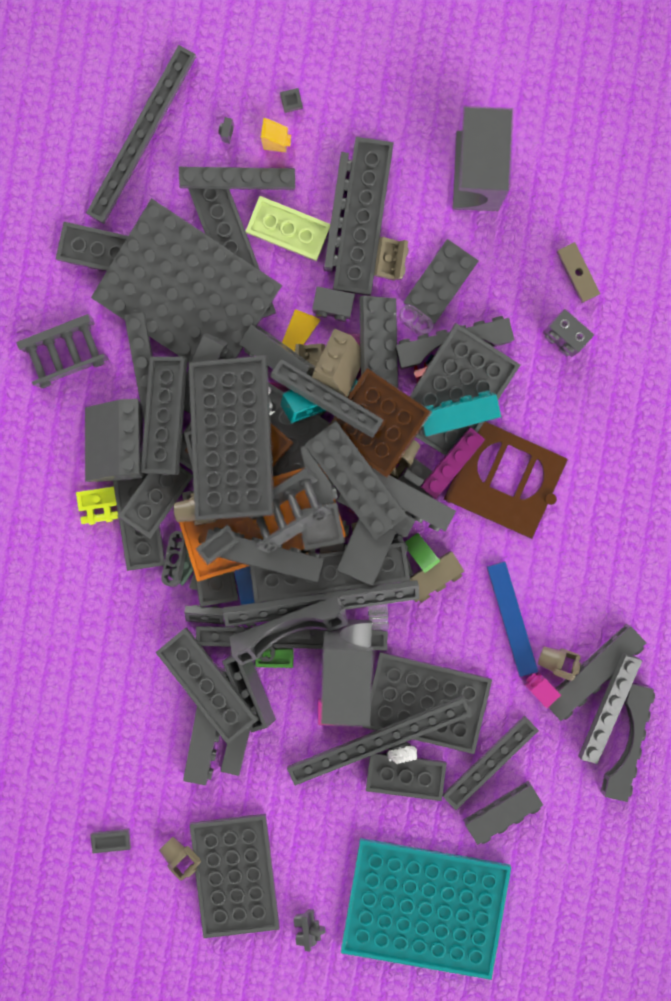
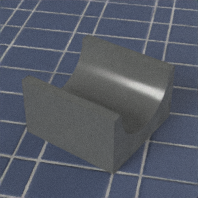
[452,106,513,211]
[321,619,373,726]

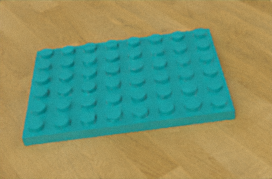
[341,838,511,980]

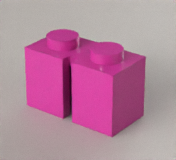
[525,672,561,708]

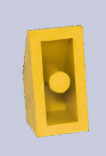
[261,118,292,153]

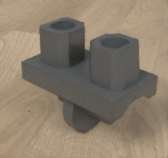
[294,909,326,951]

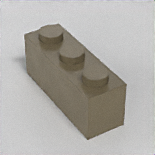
[410,551,464,603]

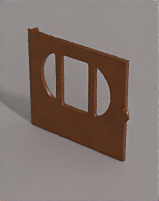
[443,421,568,539]

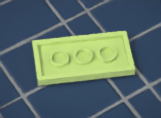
[245,196,330,262]

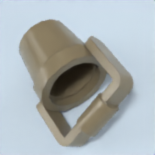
[390,440,420,479]
[174,493,217,525]
[537,646,581,681]
[159,837,201,881]

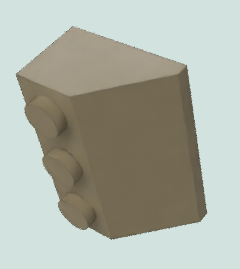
[312,328,361,398]

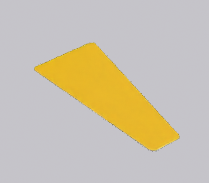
[273,310,320,370]

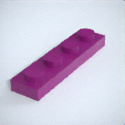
[420,427,485,499]

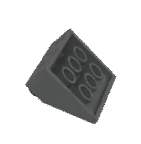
[85,399,143,482]

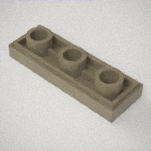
[557,242,600,303]

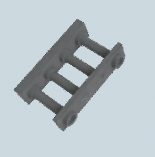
[16,314,109,388]
[249,468,332,553]

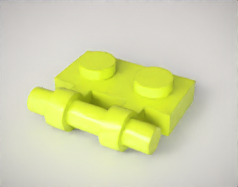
[76,486,119,525]

